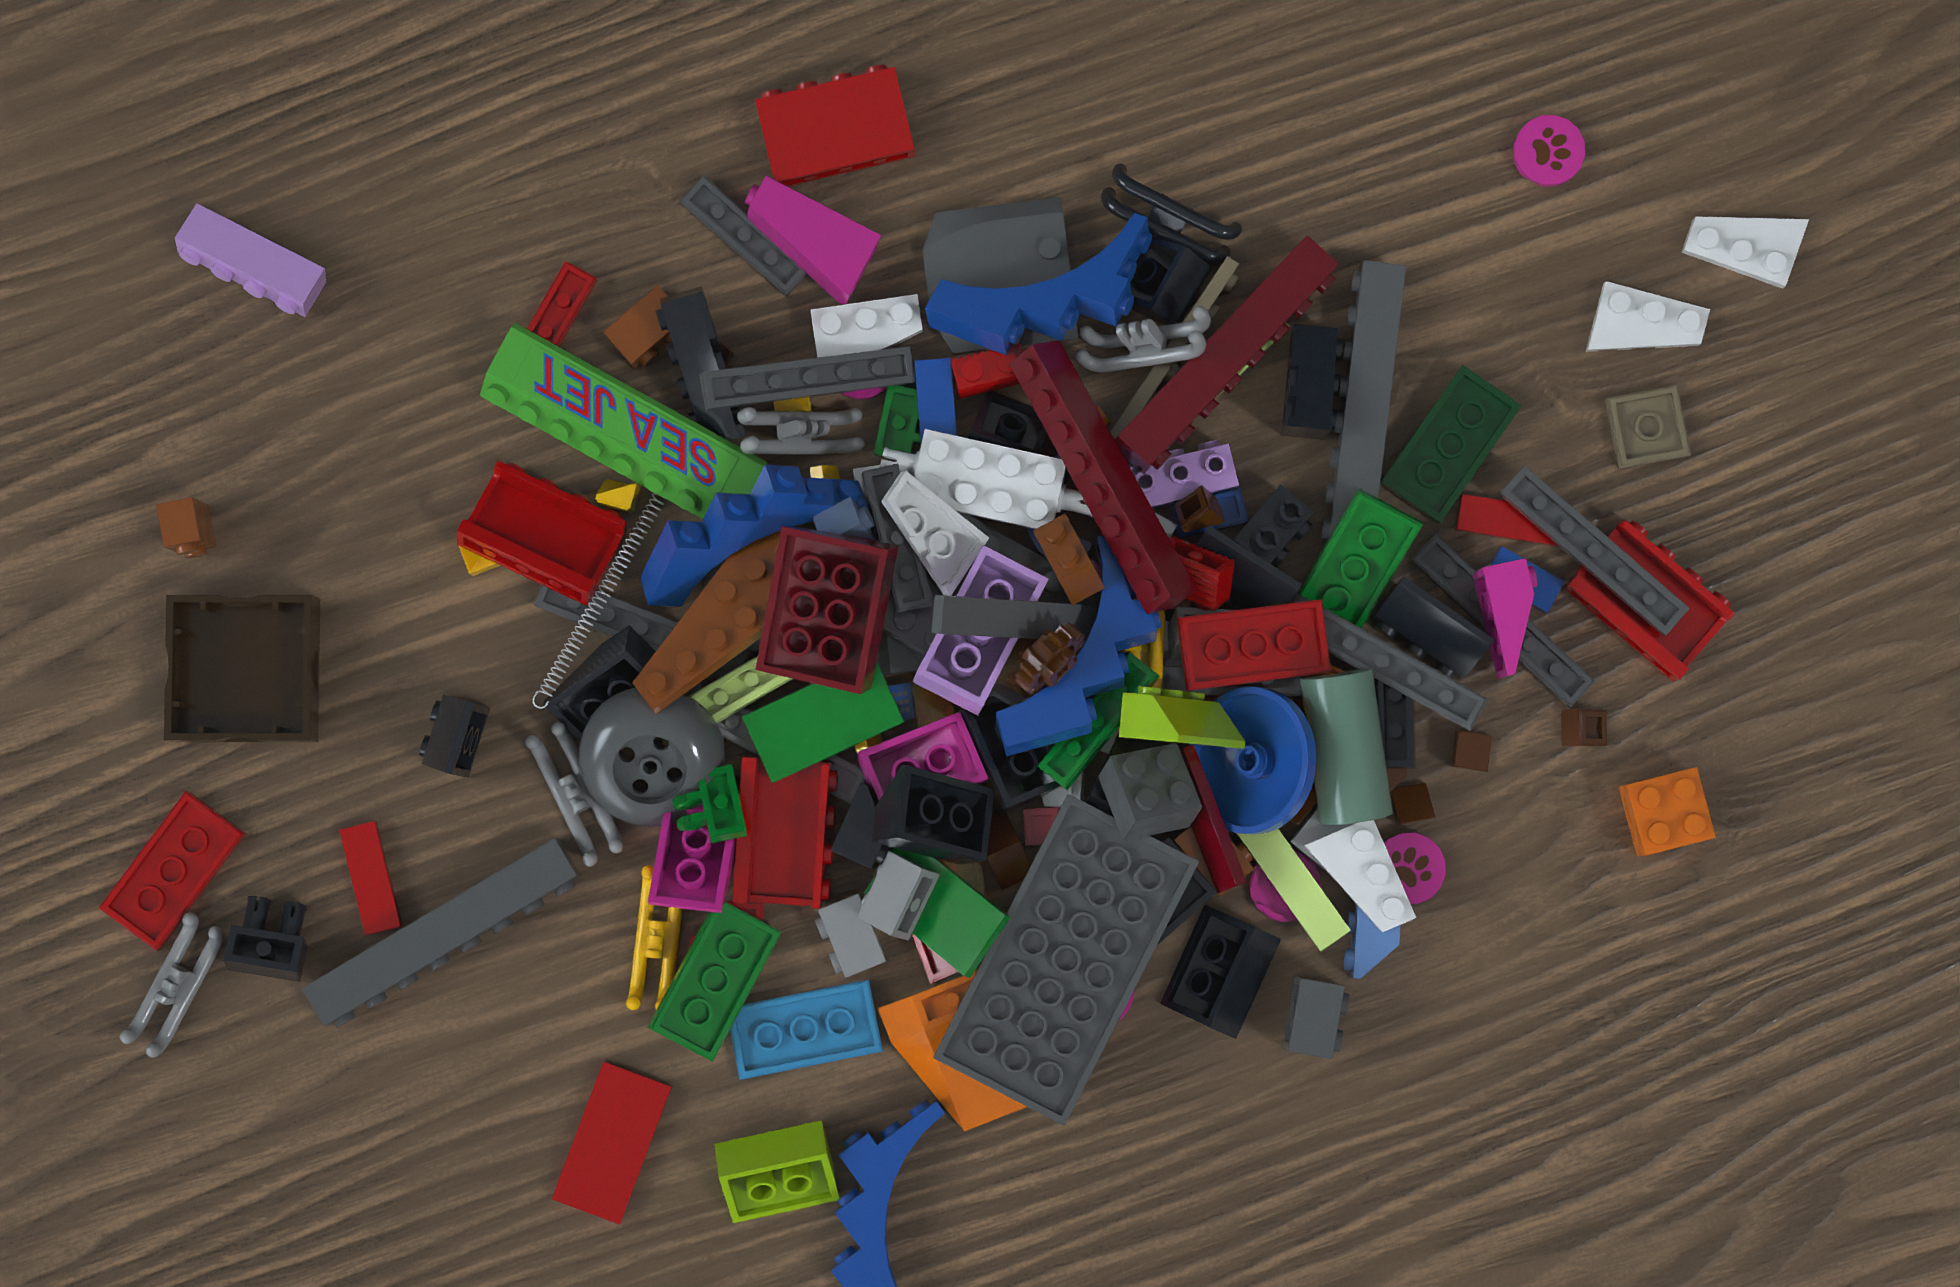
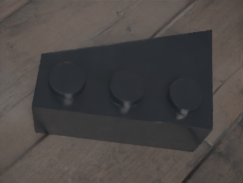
[1374,678,1416,769]

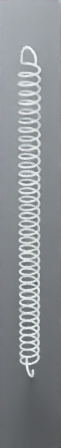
[532,493,665,709]

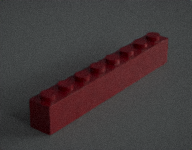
[1115,235,1339,474]
[1009,340,1197,615]

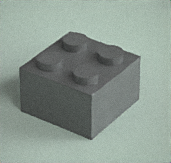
[1098,743,1202,841]
[1282,976,1349,1059]

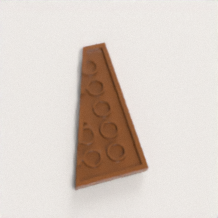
[632,530,781,714]

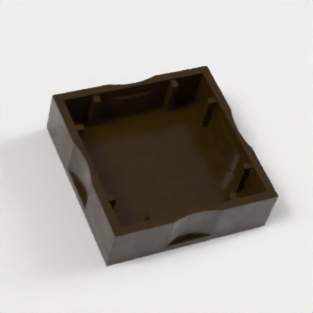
[164,595,320,742]

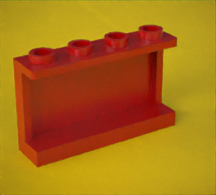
[755,64,915,187]
[457,461,627,606]
[1563,520,1735,682]
[732,755,838,909]

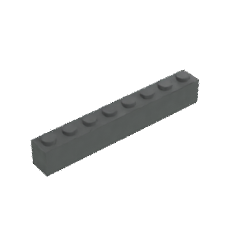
[1320,260,1406,542]
[302,838,581,1028]

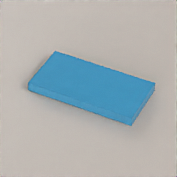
[730,979,883,1080]

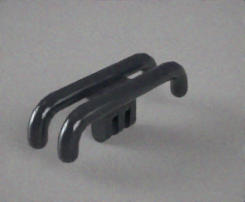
[1101,163,1242,263]

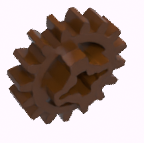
[1015,622,1085,695]

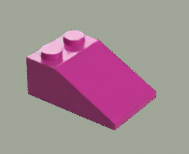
[1472,558,1537,680]
[857,712,988,805]
[648,804,736,913]

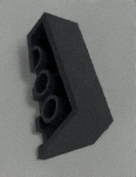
[656,286,746,439]

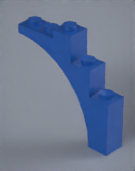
[925,213,1152,356]
[640,465,868,607]
[996,536,1161,756]
[831,1099,945,1287]

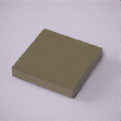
[1605,385,1691,470]

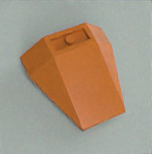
[878,970,1027,1132]

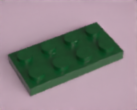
[1380,365,1522,524]

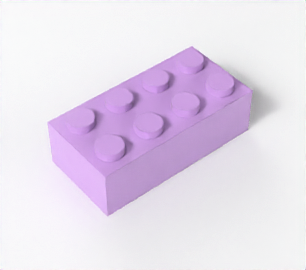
[913,545,1048,716]

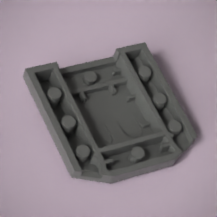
[923,197,1078,355]

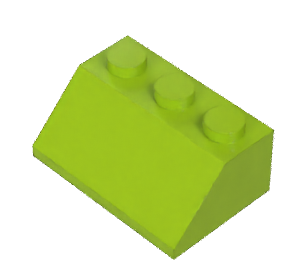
[1119,686,1245,749]
[715,1120,840,1223]

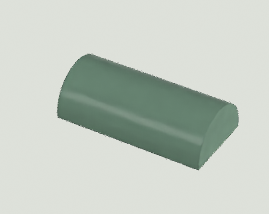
[1299,668,1393,825]

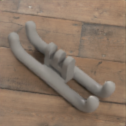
[1074,306,1211,373]
[737,407,865,454]
[525,722,624,867]
[120,912,225,1058]

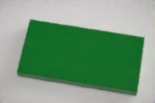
[1297,488,1423,628]
[742,661,905,783]
[864,848,1011,978]
[647,901,782,1062]

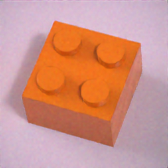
[1618,767,1716,856]

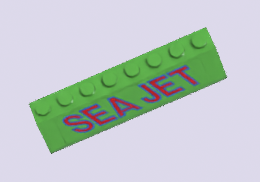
[480,323,768,519]

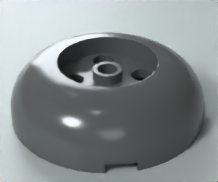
[579,687,725,827]

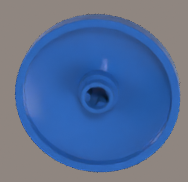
[1190,687,1317,834]

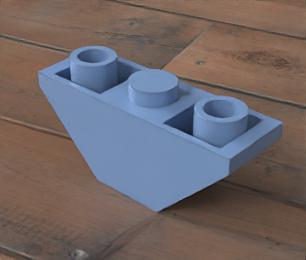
[1344,896,1401,979]

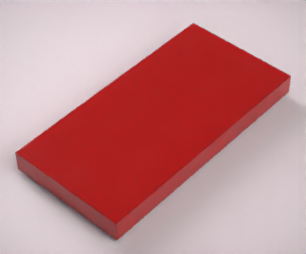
[1177,599,1331,691]
[99,791,246,951]
[552,1061,672,1225]

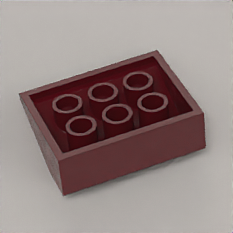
[755,526,899,694]

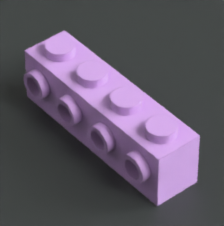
[175,203,326,317]
[1128,440,1239,510]

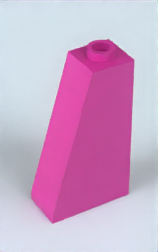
[745,176,881,305]

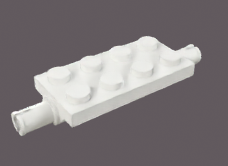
[880,429,1093,529]

